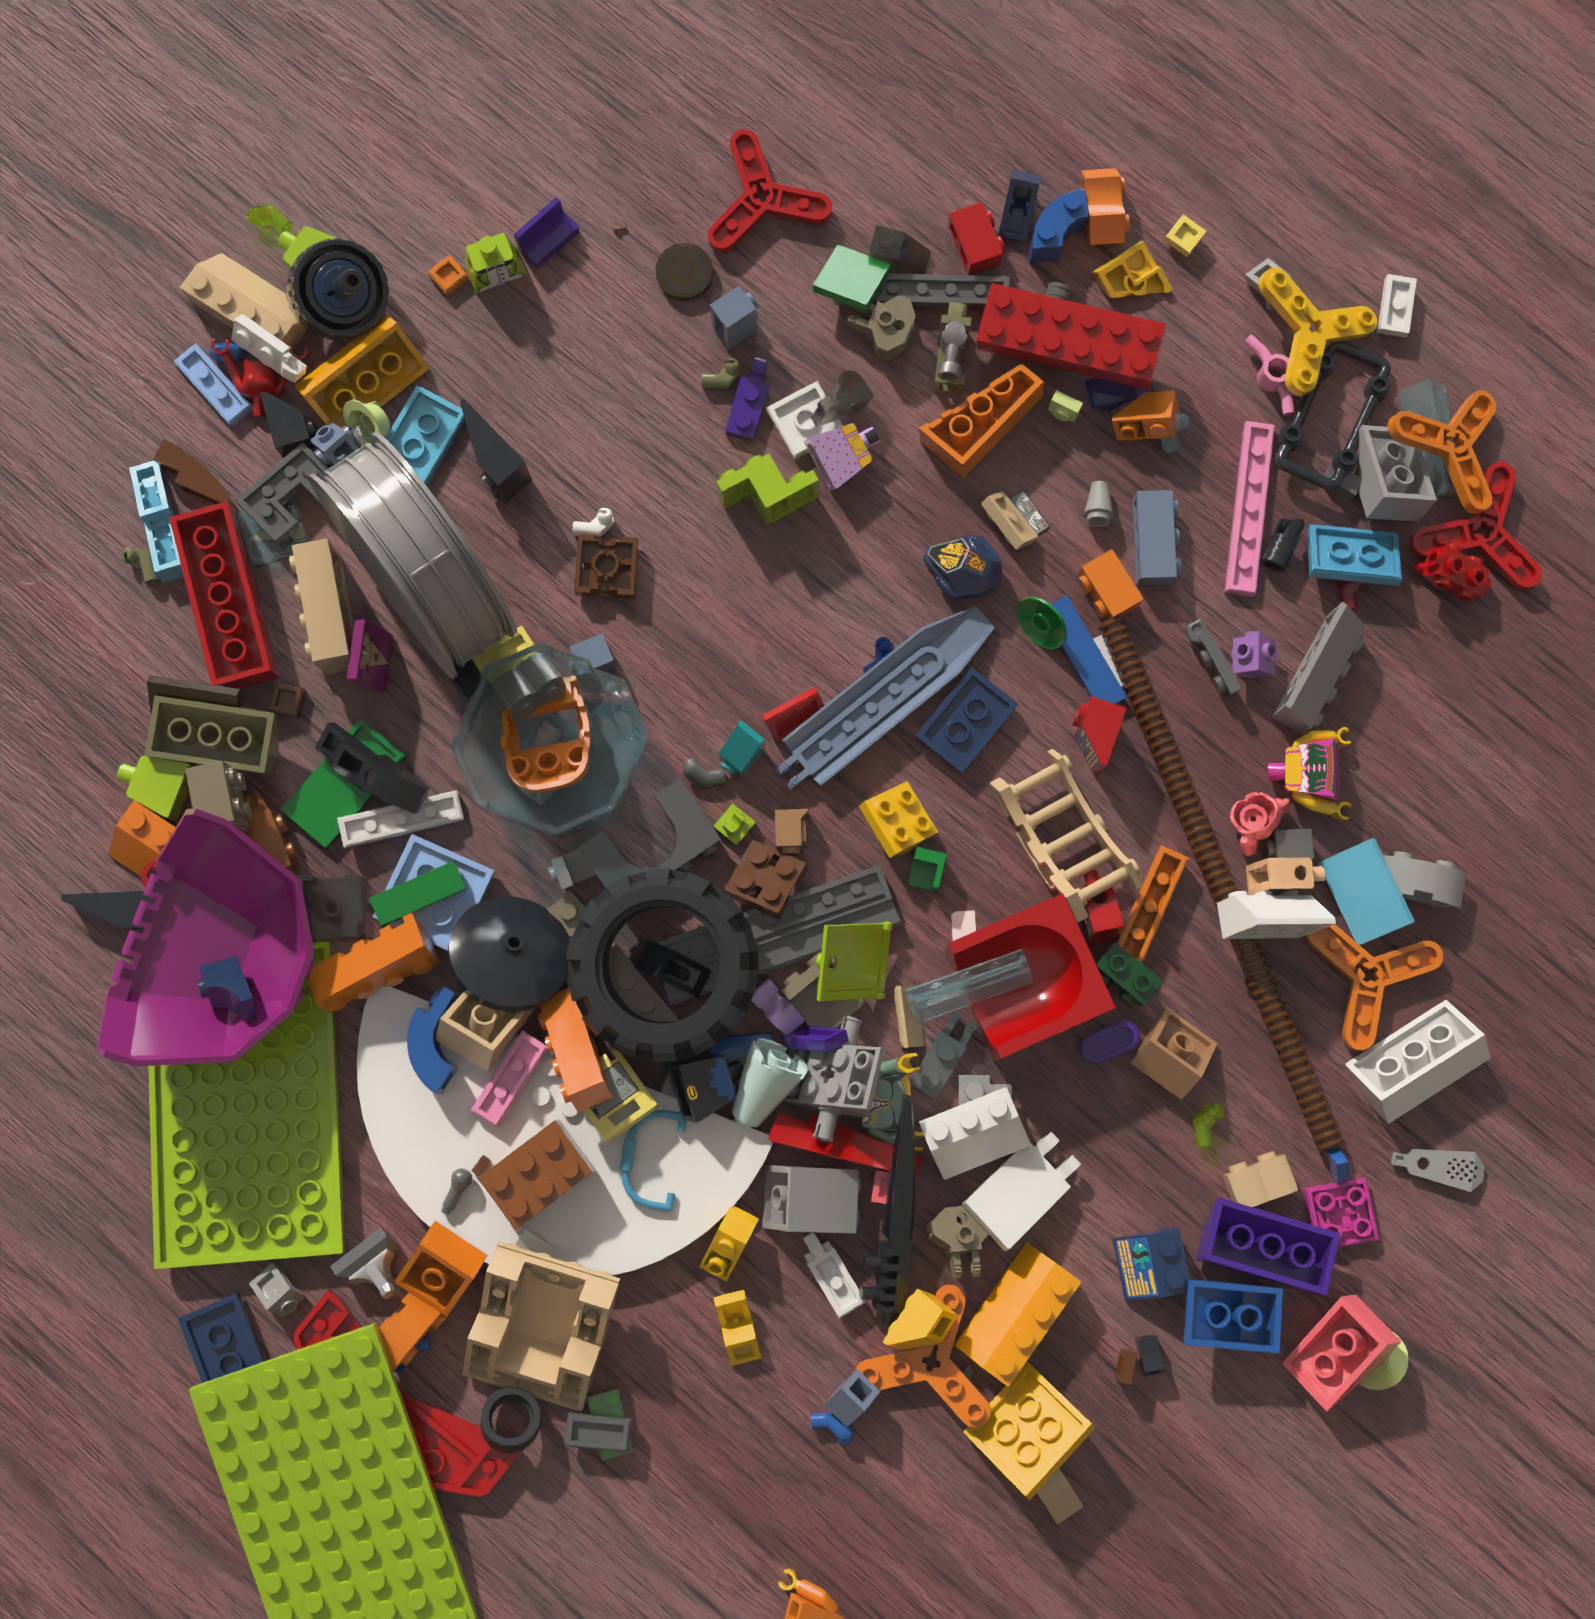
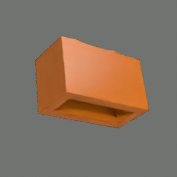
[1078,549,1144,620]

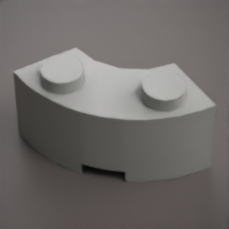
[1383,851,1466,909]

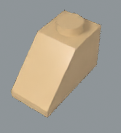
[1037,1468,1084,1525]

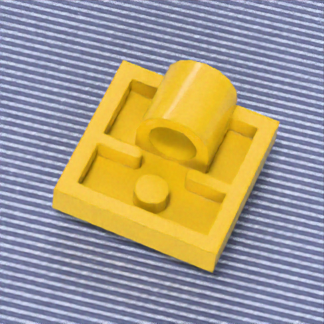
[859,781,938,858]

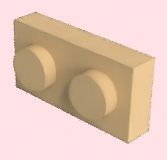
[981,491,1038,550]

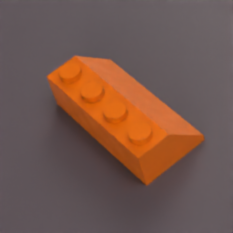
[108,800,176,876]

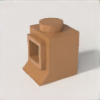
[775,809,809,855]

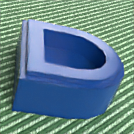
[1326,1146,1350,1184]

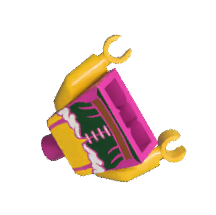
[1268,727,1352,821]

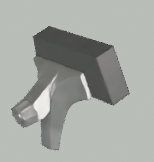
[330,1227,401,1299]

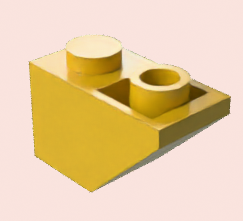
[699,1206,759,1282]
[883,1289,958,1351]

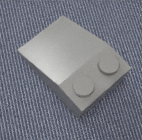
[1359,425,1437,522]

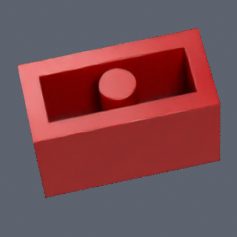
[947,202,1005,276]

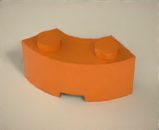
[1081,168,1130,245]
[378,1292,449,1371]

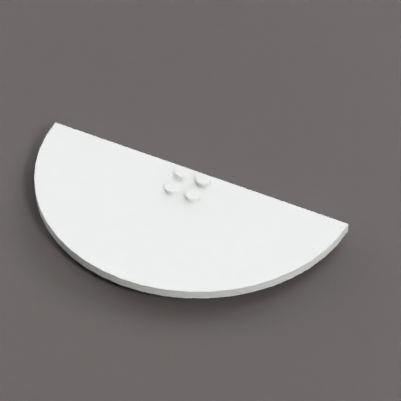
[357,986,773,1275]

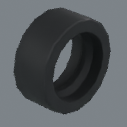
[480,1387,542,1453]

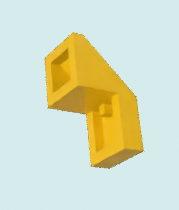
[713,1290,761,1366]

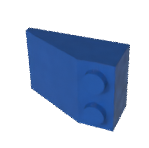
[1184,1279,1283,1354]

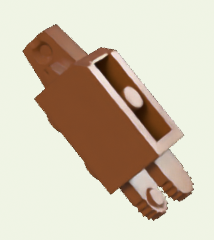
[242,792,299,877]

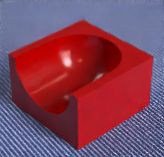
[944,893,1116,1061]

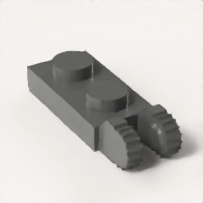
[910,1011,977,1100]

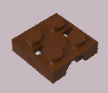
[574,534,639,599]
[724,840,807,920]

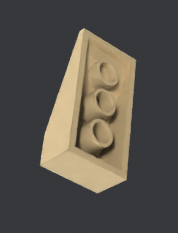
[435,992,535,1072]

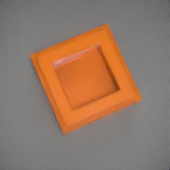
[427,254,469,297]

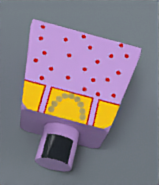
[803,423,880,491]

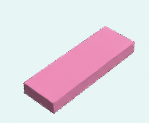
[471,1030,548,1127]

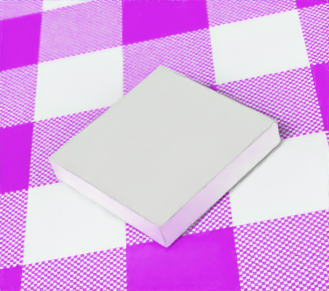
[766,381,843,460]

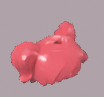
[1230,792,1290,857]

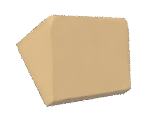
[894,986,924,1049]

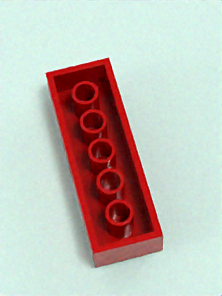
[976,283,1166,390]
[169,501,280,689]

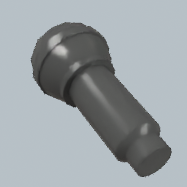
[441,1168,473,1215]

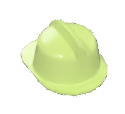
[343,400,390,446]

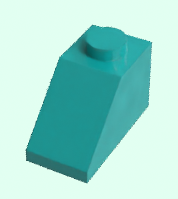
[718,720,766,778]

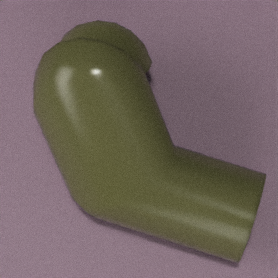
[702,358,742,389]
[121,547,160,584]

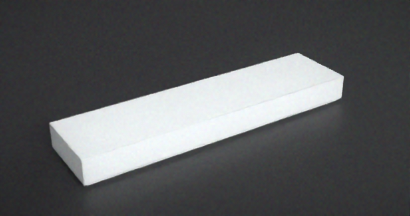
[337,790,464,849]

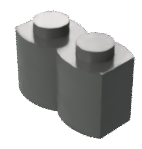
[491,652,567,720]

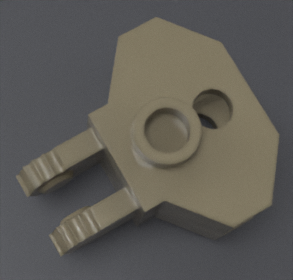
[845,295,916,362]
[925,1206,989,1279]

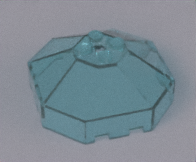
[451,642,649,839]

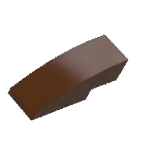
[153,439,238,511]

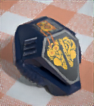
[923,535,1003,600]

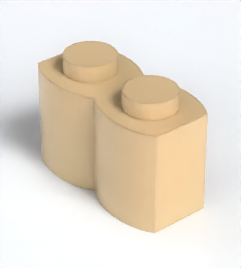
[1222,1151,1298,1207]

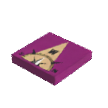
[347,619,394,693]

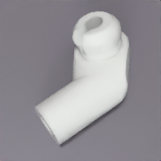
[572,508,614,538]

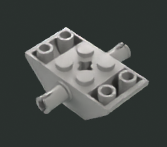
[781,1016,885,1143]

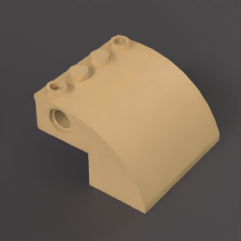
[462,1241,620,1412]

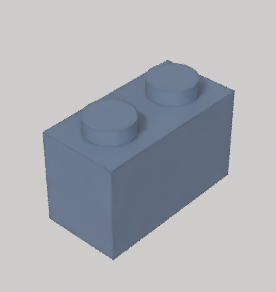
[710,286,759,350]

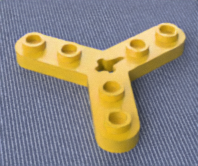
[1258,267,1377,396]

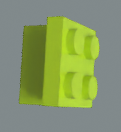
[716,454,819,525]

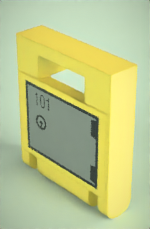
[583,1048,658,1144]

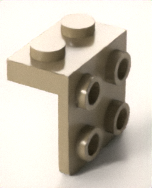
[782,952,866,1028]

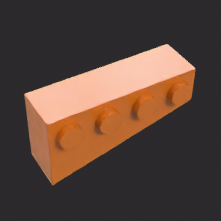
[919,363,1044,479]
[306,913,440,1012]

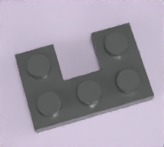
[235,442,328,545]

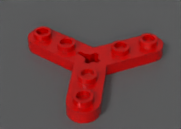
[708,129,832,253]
[1410,461,1542,590]

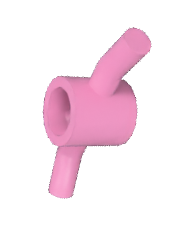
[1244,334,1295,416]

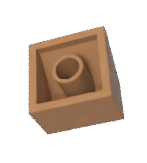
[1131,1008,1218,1100]

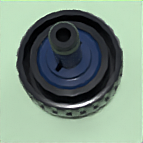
[286,238,389,341]

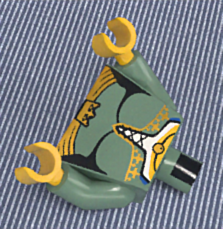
[861,1053,925,1151]

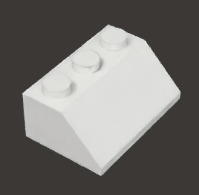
[1217,891,1336,939]
[919,1087,1031,1180]

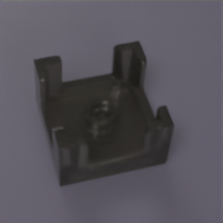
[298,875,367,940]

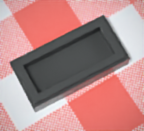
[564,1412,632,1452]

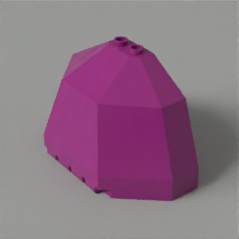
[96,808,315,1067]

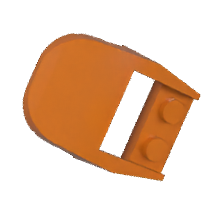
[500,675,591,793]

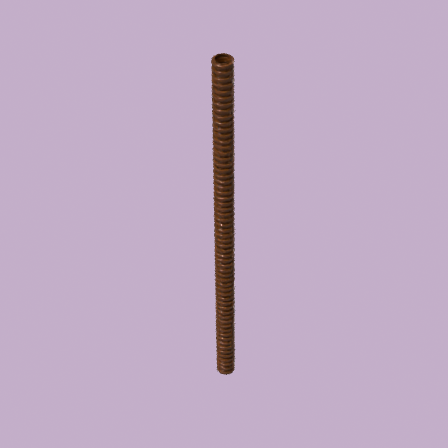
[1098,616,1344,1151]

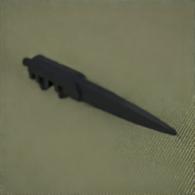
[859,1095,915,1326]

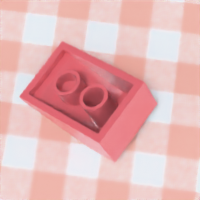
[1282,1294,1402,1411]

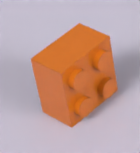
[394,1221,488,1317]

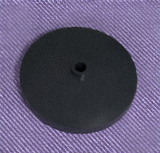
[448,896,570,1012]

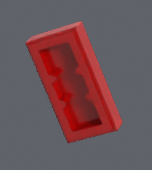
[762,687,824,743]

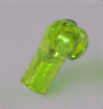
[246,205,292,233]
[1193,1103,1224,1147]

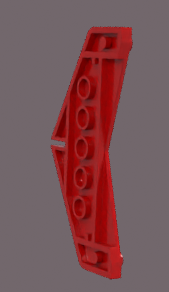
[293,1289,521,1497]

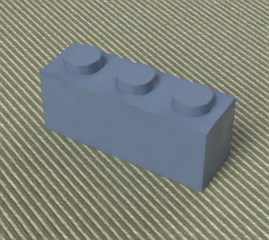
[1132,490,1181,585]

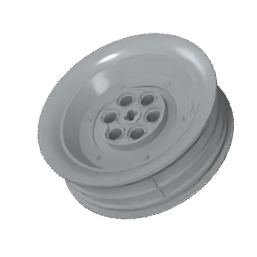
[308,432,518,679]

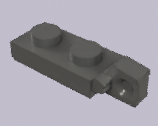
[1185,618,1241,699]

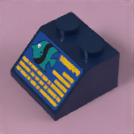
[1112,1226,1190,1301]

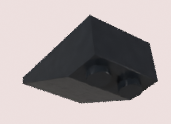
[460,399,532,503]

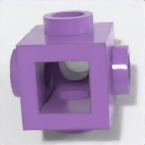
[1231,631,1277,679]

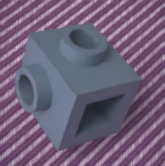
[310,422,359,466]

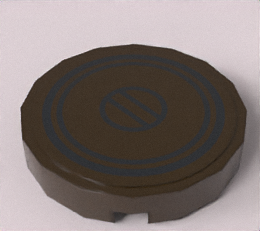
[655,243,713,301]

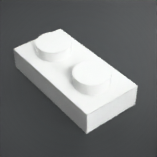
[1377,274,1417,338]

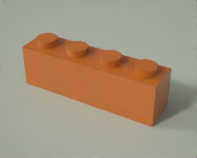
[537,988,613,1112]

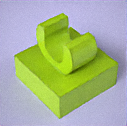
[713,803,756,847]

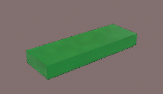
[369,861,467,927]

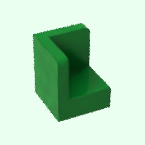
[908,847,947,893]

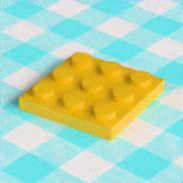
[964,1362,1096,1500]

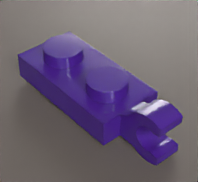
[725,357,770,442]

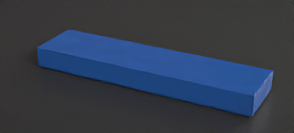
[1051,595,1127,704]

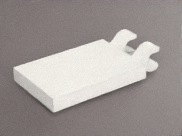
[962,1132,1081,1251]

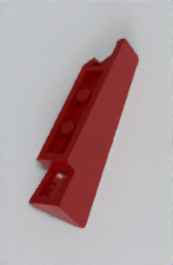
[768,1112,923,1177]

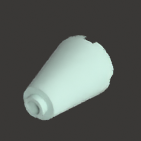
[732,1038,808,1128]

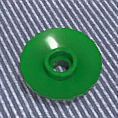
[1017,596,1067,649]

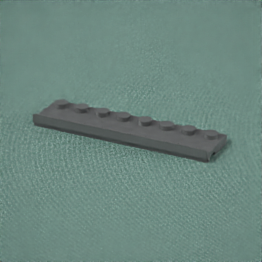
[657,865,901,1007]

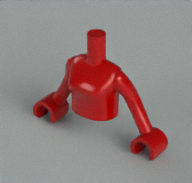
[211,338,308,417]

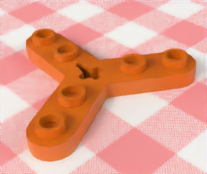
[1388,390,1496,514]
[1306,924,1443,1051]
[856,1284,991,1428]

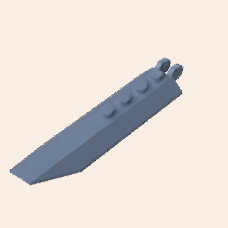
[775,606,995,790]

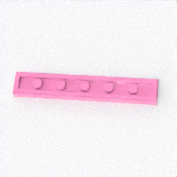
[1224,421,1275,597]

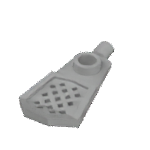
[1391,1149,1485,1192]

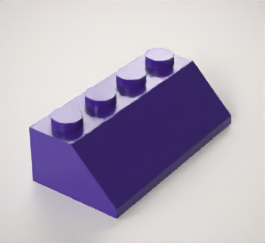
[1195,1197,1340,1297]

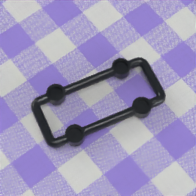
[1275,341,1391,490]

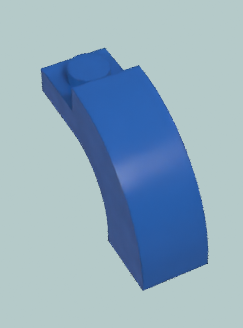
[407,987,460,1095]

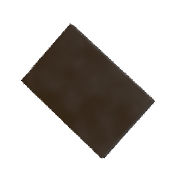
[147,675,242,713]

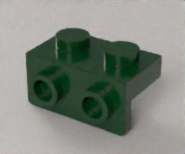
[1095,943,1162,1007]

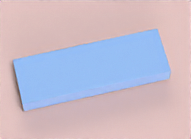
[173,343,253,427]

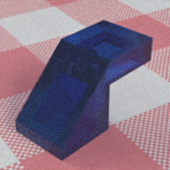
[1085,378,1155,411]

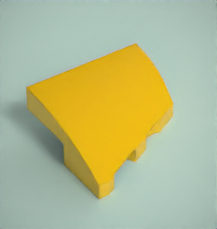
[1091,241,1173,298]

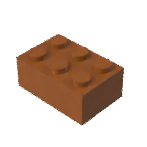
[478,1119,596,1230]

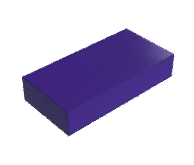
[783,1026,849,1052]

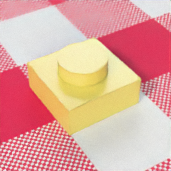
[1164,214,1206,257]

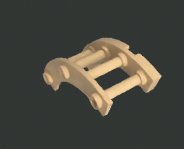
[990,749,1142,923]

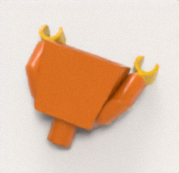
[778,1569,846,1619]

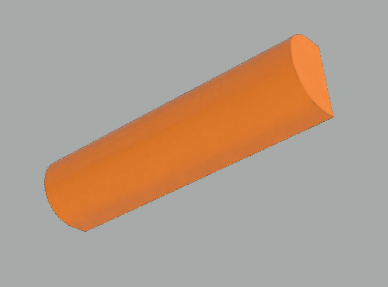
[1117,845,1189,963]

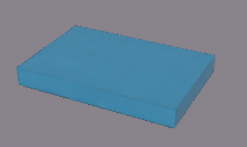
[1307,524,1402,586]

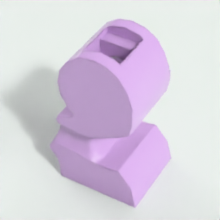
[751,979,806,1035]

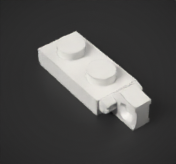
[231,314,307,383]
[803,1232,866,1319]

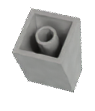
[762,1165,861,1234]

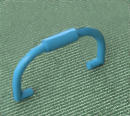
[619,1110,687,1212]

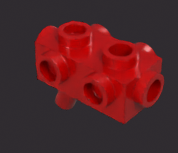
[1414,544,1491,601]

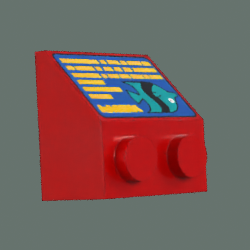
[1072,696,1127,775]

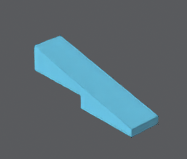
[129,461,184,583]

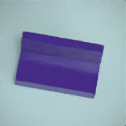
[514,197,580,269]

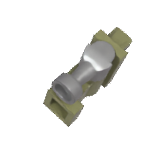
[933,302,972,395]

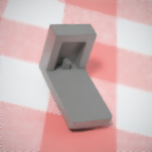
[548,849,597,889]

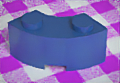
[1029,189,1088,263]

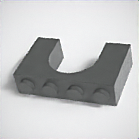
[578,779,721,889]

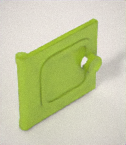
[816,921,893,1002]

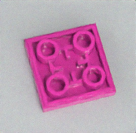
[1303,1178,1379,1248]

